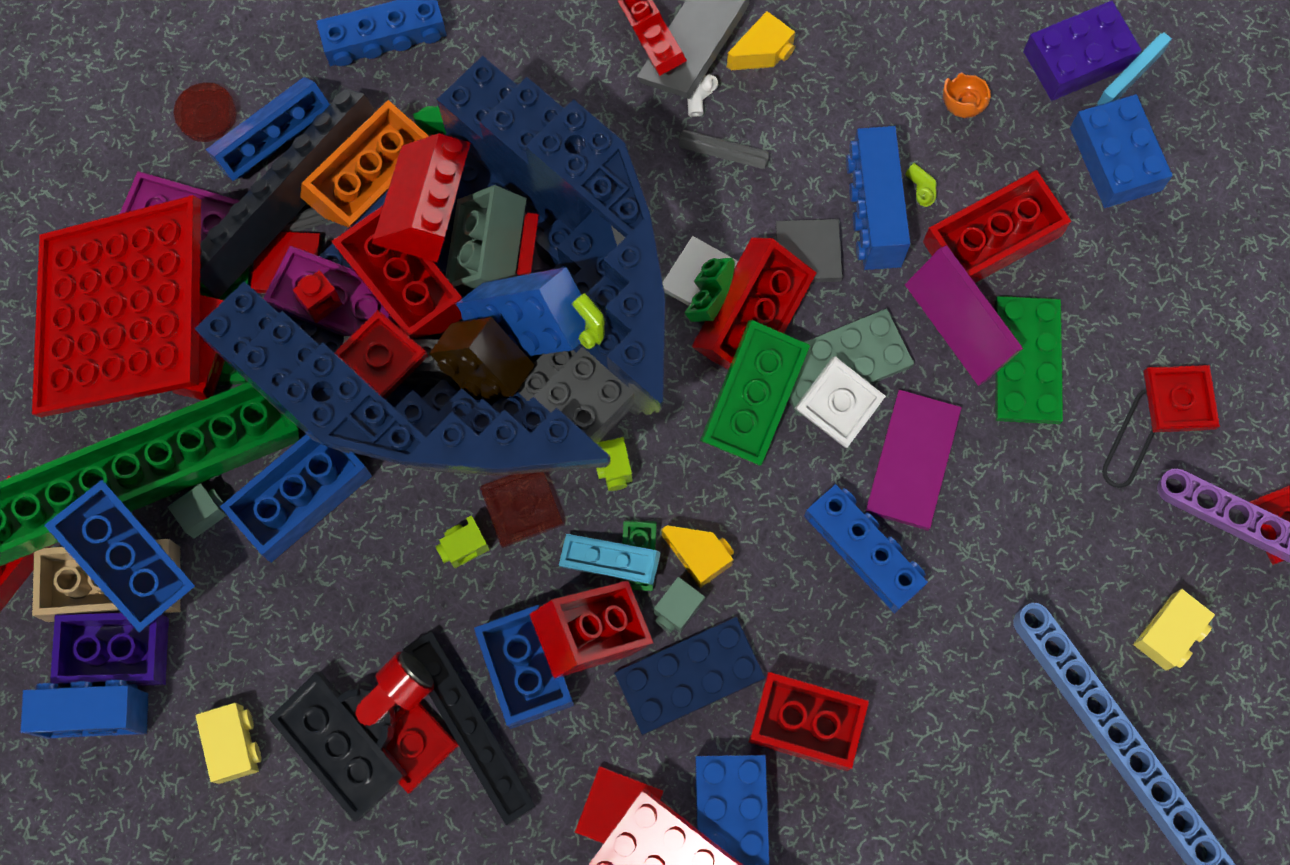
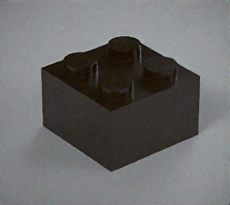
[429,317,535,400]

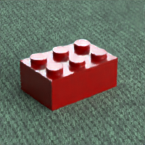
[529,581,653,679]
[748,672,869,772]

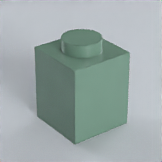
[168,483,227,539]
[654,577,705,634]

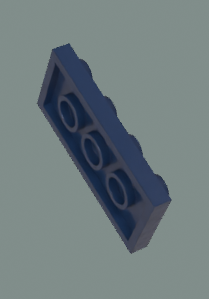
[614,617,765,736]

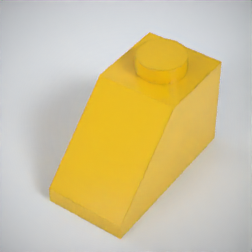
[727,11,795,70]
[661,525,734,588]

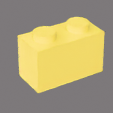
[1133,589,1215,670]
[195,703,261,784]

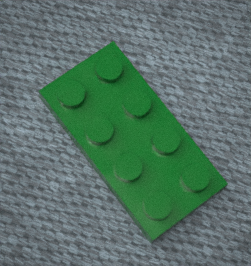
[995,296,1063,424]
[700,320,810,466]

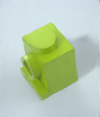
[596,437,632,491]
[435,515,490,568]

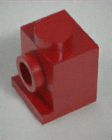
[292,270,342,323]

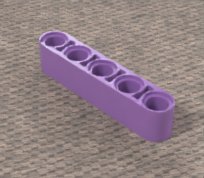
[1157,468,1290,563]

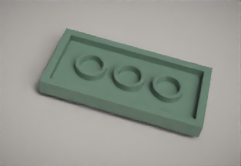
[789,309,914,415]

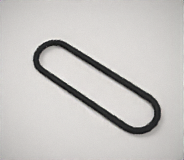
[1102,389,1155,488]

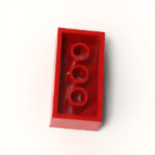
[923,170,1071,283]

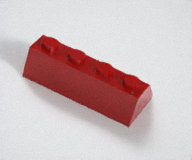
[372,133,470,262]
[332,206,462,339]
[691,237,817,370]

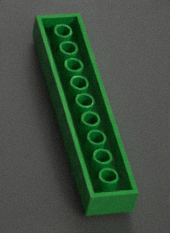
[0,382,299,566]

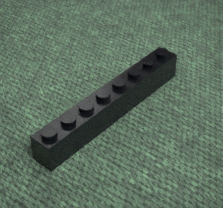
[200,88,376,299]

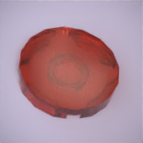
[173,82,237,142]

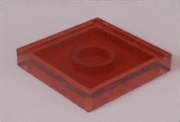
[479,472,564,548]

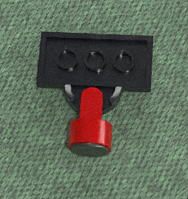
[268,652,434,822]

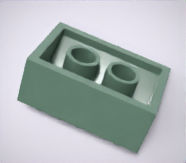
[445,185,526,294]

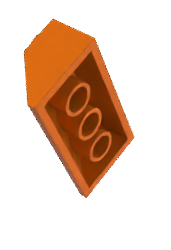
[300,100,429,228]

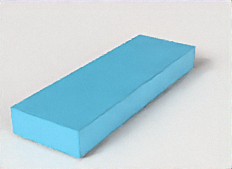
[1097,32,1172,106]
[559,534,661,585]

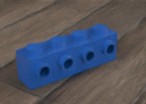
[316,0,447,66]
[206,77,330,181]
[804,484,928,614]

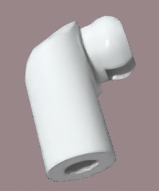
[687,74,718,117]

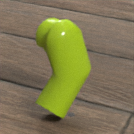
[905,163,937,207]
[572,293,605,349]

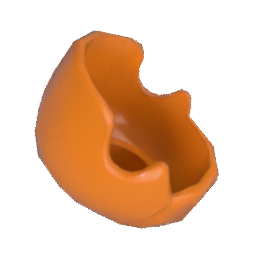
[943,73,991,118]

